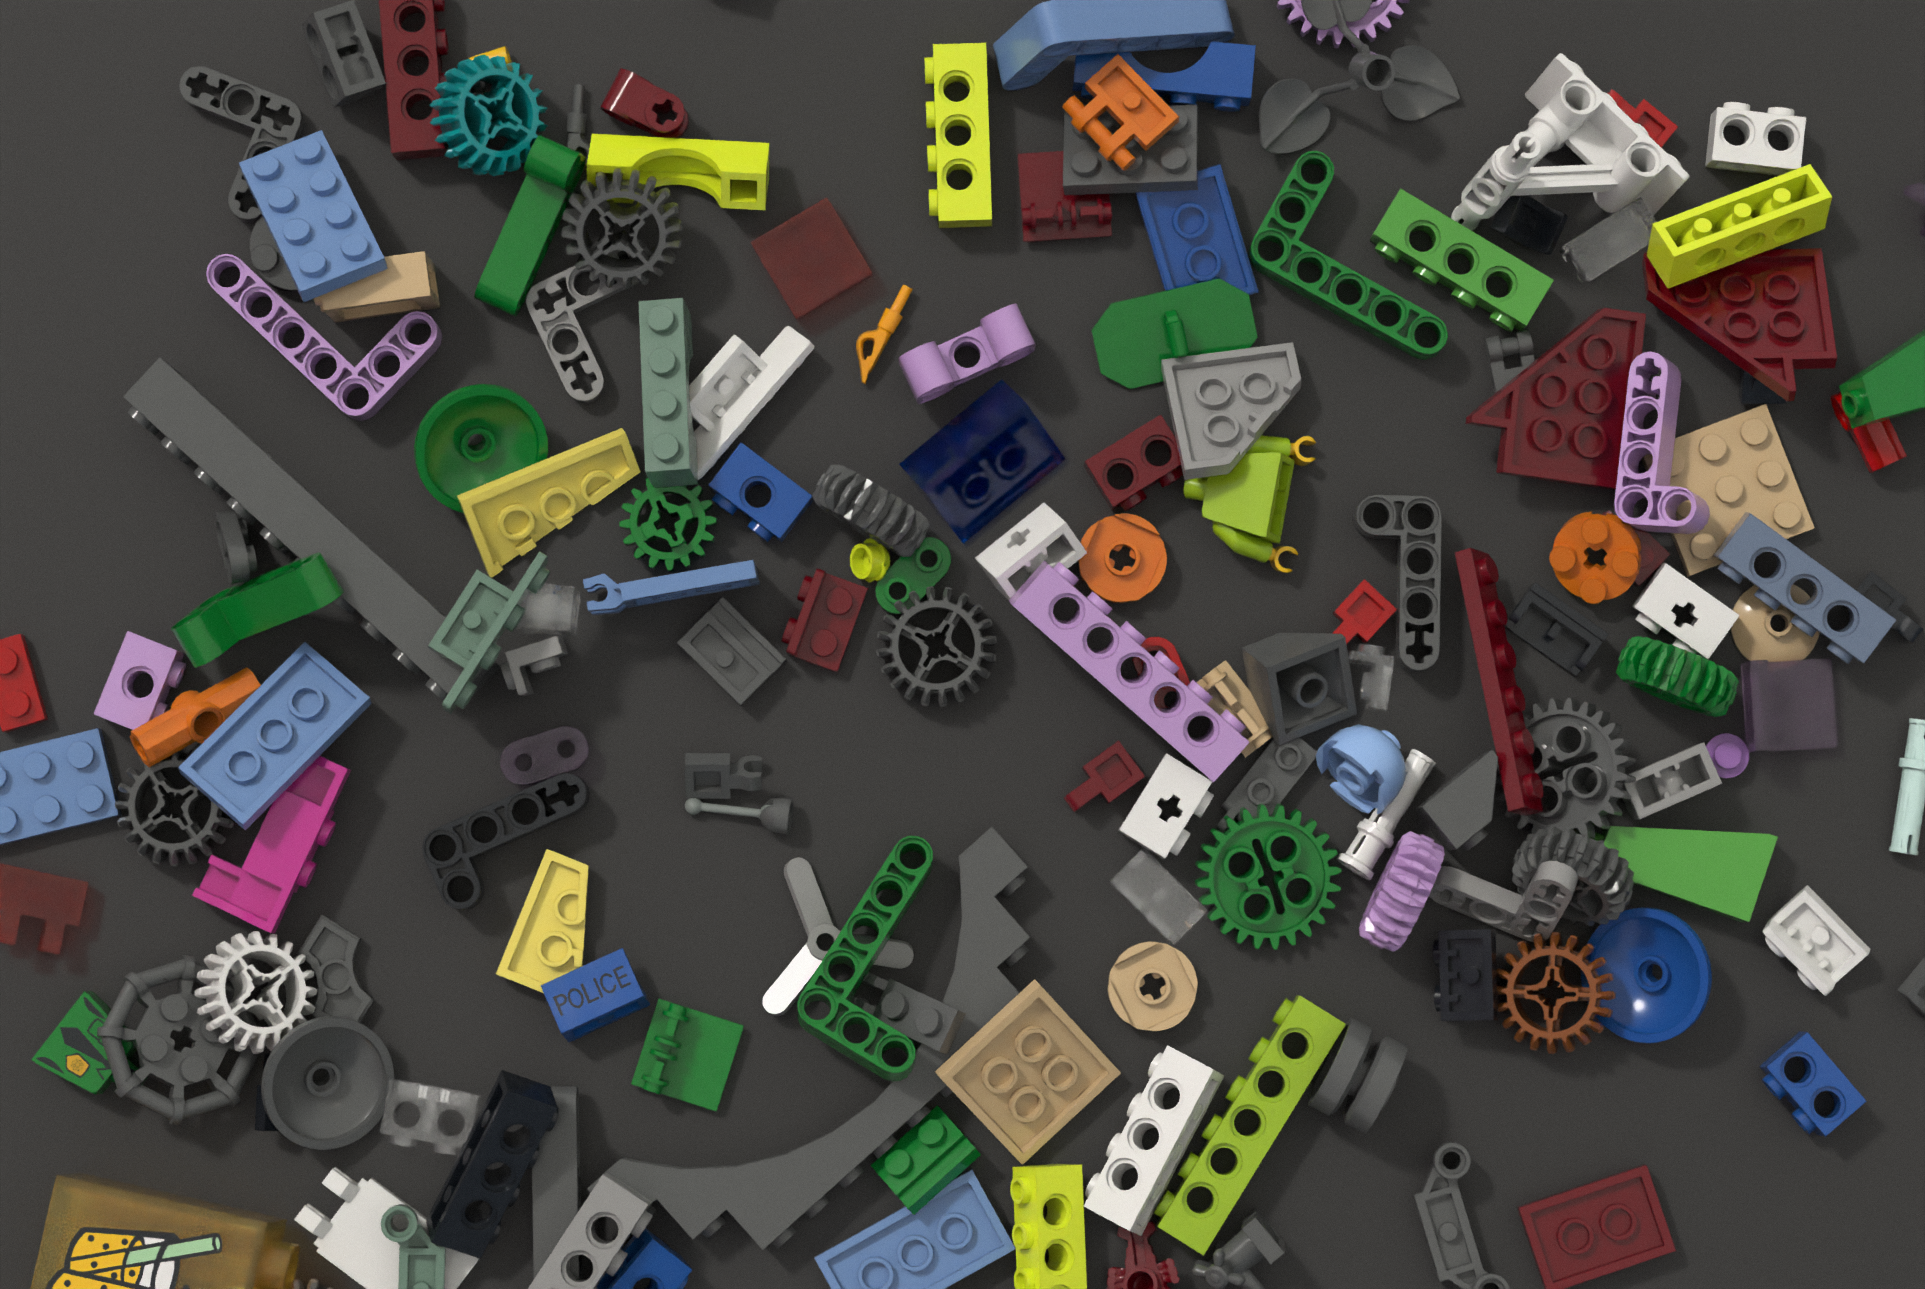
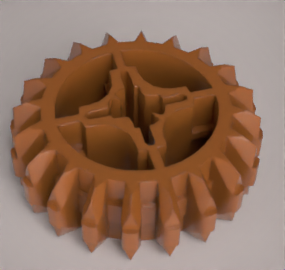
[1497,932,1616,1054]

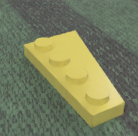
[457,428,640,578]

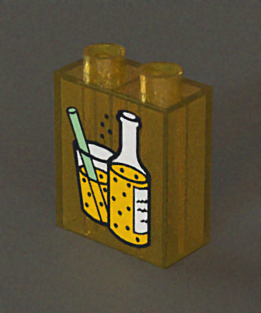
[30,1173,300,1289]

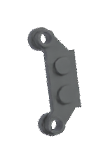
[1413,1142,1510,1289]

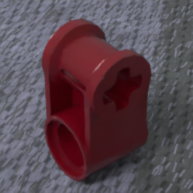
[600,68,689,138]

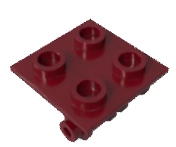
[1018,151,1112,242]

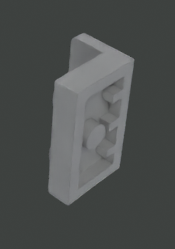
[501,636,568,696]

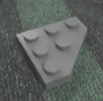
[1161,342,1301,480]

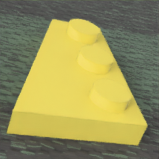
[496,849,589,993]

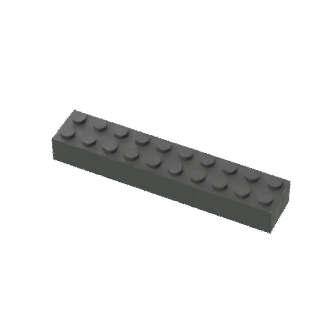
[123,357,501,701]

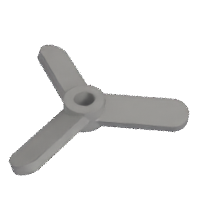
[763,857,914,1016]

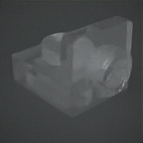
[1348,644,1395,712]

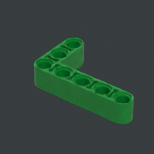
[1249,151,1448,360]
[797,836,933,1082]

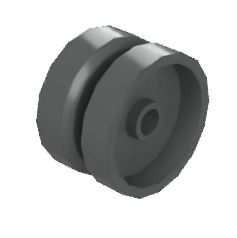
[1307,1018,1409,1134]

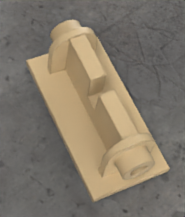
[1196,660,1273,758]

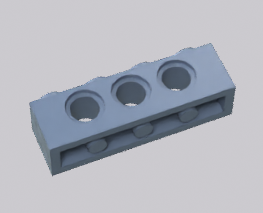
[1714,512,1896,664]

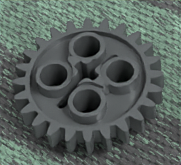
[1495,698,1636,839]

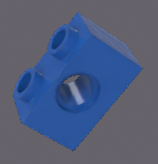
[709,443,814,543]
[596,1228,692,1289]

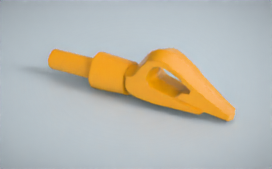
[856,284,913,385]

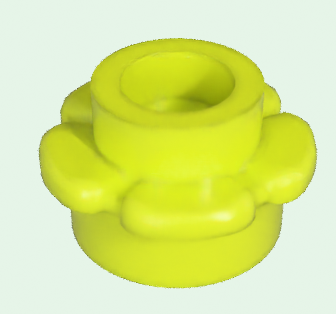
[850,538,890,582]

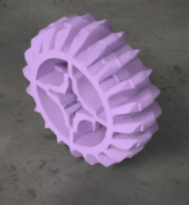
[1359,831,1445,952]

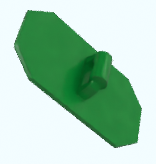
[1091,278,1258,389]

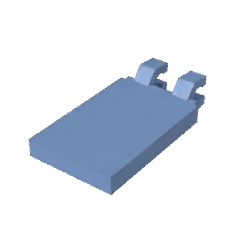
[583,560,760,615]

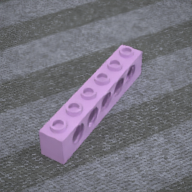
[1009,560,1250,782]

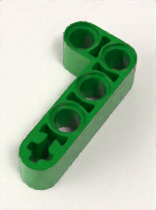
[474,135,586,316]
[171,552,344,668]

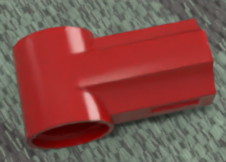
[1830,391,1907,473]

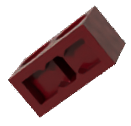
[1084,414,1183,512]

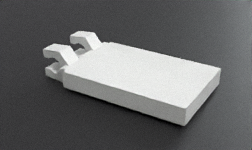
[294,1167,480,1289]

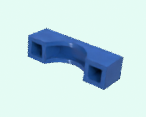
[1072,42,1256,112]

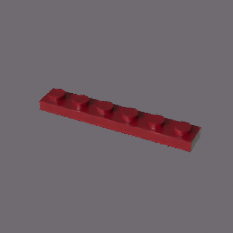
[1455,548,1544,816]

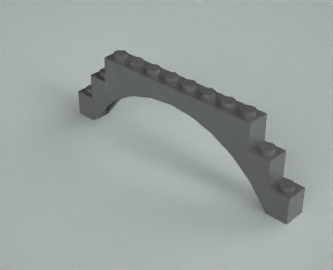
[587,827,1030,1250]

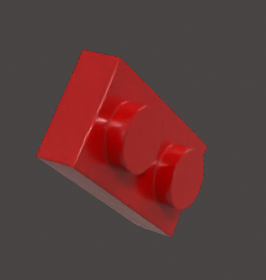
[0,633,48,733]

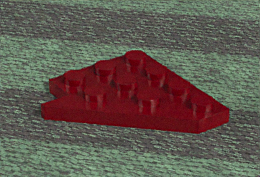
[1642,248,1837,401]
[1465,307,1646,490]

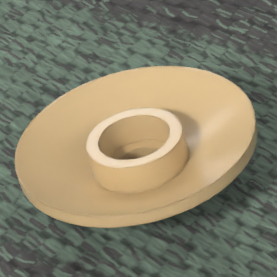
[1730,584,1819,669]

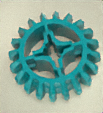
[429,55,548,176]

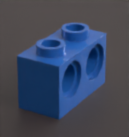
[1759,1031,1867,1136]

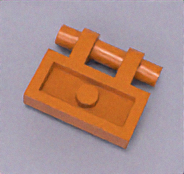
[1062,54,1179,171]

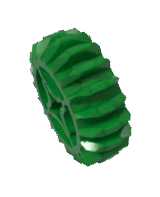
[1616,636,1739,717]

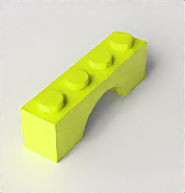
[587,134,770,210]

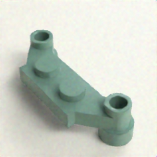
[381,1204,446,1289]

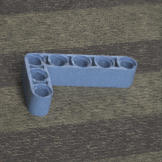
[993,0,1235,90]

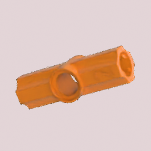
[129,667,261,767]

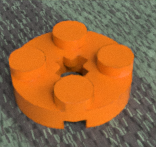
[1549,512,1642,604]
[1078,513,1167,604]

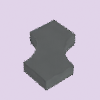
[298,915,375,1023]

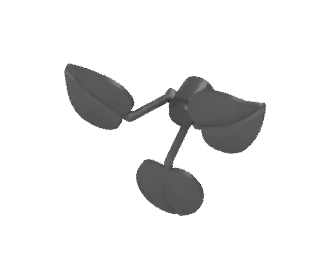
[1259,0,1460,154]

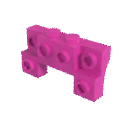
[192,756,351,933]

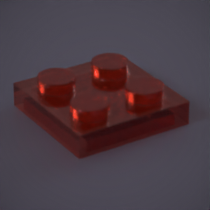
[750,197,873,321]

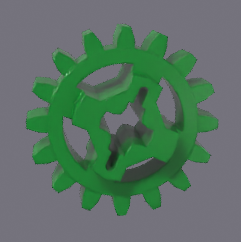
[619,478,717,572]

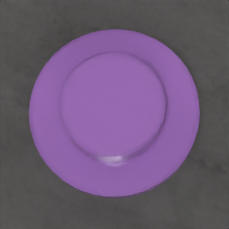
[1706,733,1749,778]

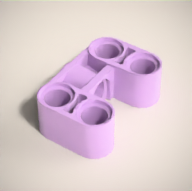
[899,303,1036,404]

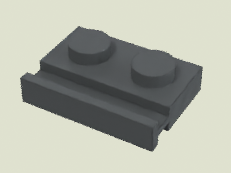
[677,597,786,706]

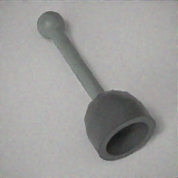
[685,798,794,835]

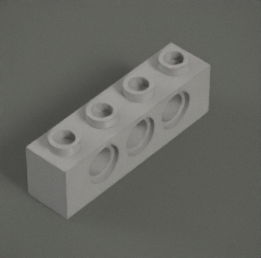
[528,1172,653,1289]

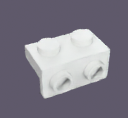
[1763,885,1871,996]

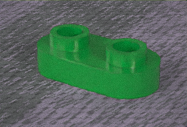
[876,537,951,615]

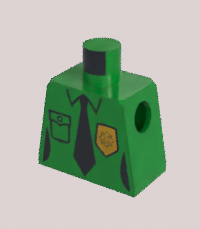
[31,991,148,1095]

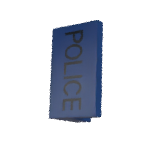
[541,948,650,1042]

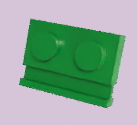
[870,1105,981,1215]

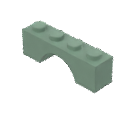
[639,298,698,488]

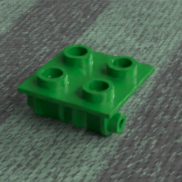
[631,999,744,1112]

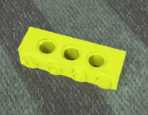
[924,43,992,228]
[1647,164,1832,289]
[1010,1164,1087,1289]

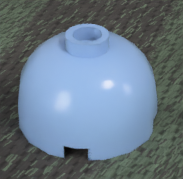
[1316,724,1407,814]

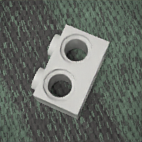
[1705,102,1806,176]

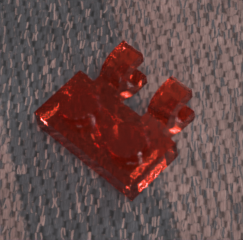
[0,863,88,954]

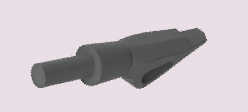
[567,84,590,177]

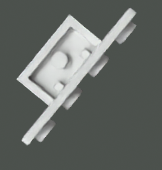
[689,326,814,480]

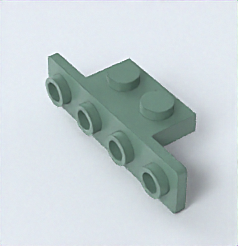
[428,551,551,715]

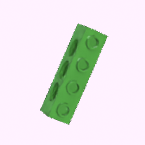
[1369,188,1554,332]

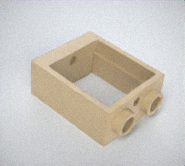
[314,251,440,323]

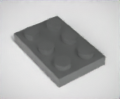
[1063,105,1199,195]

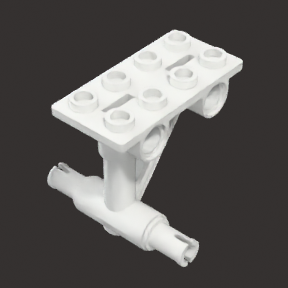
[1451,53,1689,231]

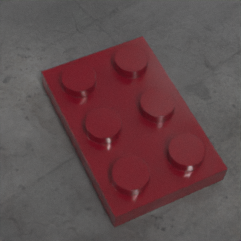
[1517,1164,1676,1289]

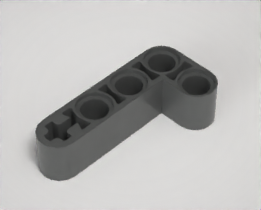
[1353,495,1442,673]

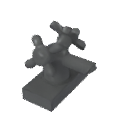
[1192,1208,1285,1289]

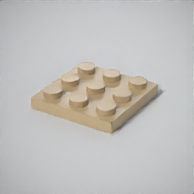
[1642,404,1815,577]
[935,979,1121,1165]

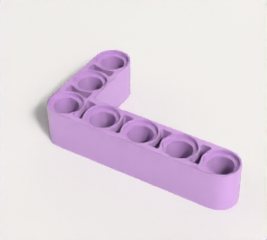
[206,254,442,421]

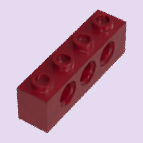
[379,0,449,160]

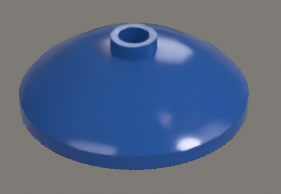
[1581,907,1712,1043]

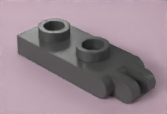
[1217,738,1317,832]

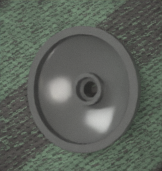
[261,1016,394,1150]

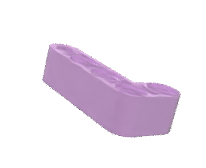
[1614,351,1710,534]

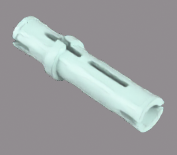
[1889,718,1925,855]

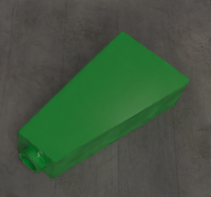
[1839,329,1925,429]

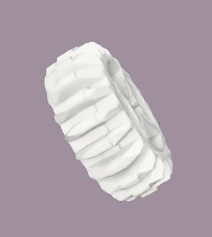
[194,931,317,1054]

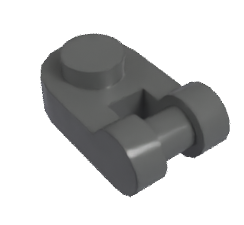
[1484,329,1535,394]

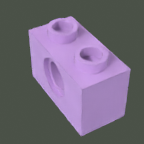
[94,631,186,730]

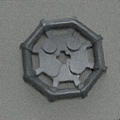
[97,955,266,1125]

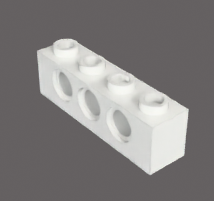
[1084,1045,1224,1236]

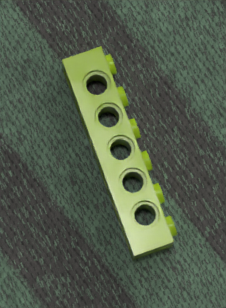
[1154,995,1346,1256]

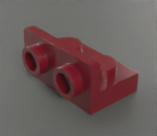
[781,568,868,673]

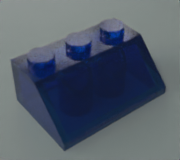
[899,379,1066,544]

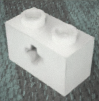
[975,503,1087,600]
[1632,563,1740,659]
[1118,753,1214,859]

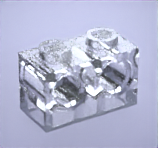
[380,1079,483,1156]

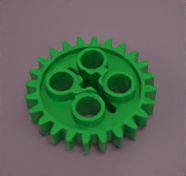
[1195,803,1342,950]

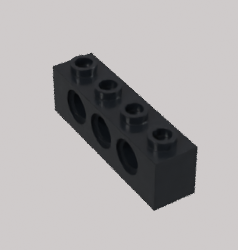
[426,1070,559,1259]

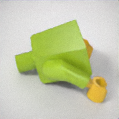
[1184,435,1316,573]

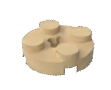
[1107,941,1198,1031]

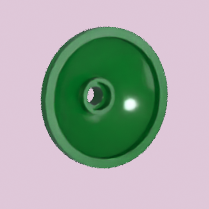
[414,384,548,513]

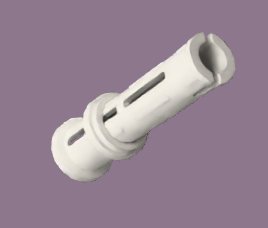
[1336,749,1436,880]

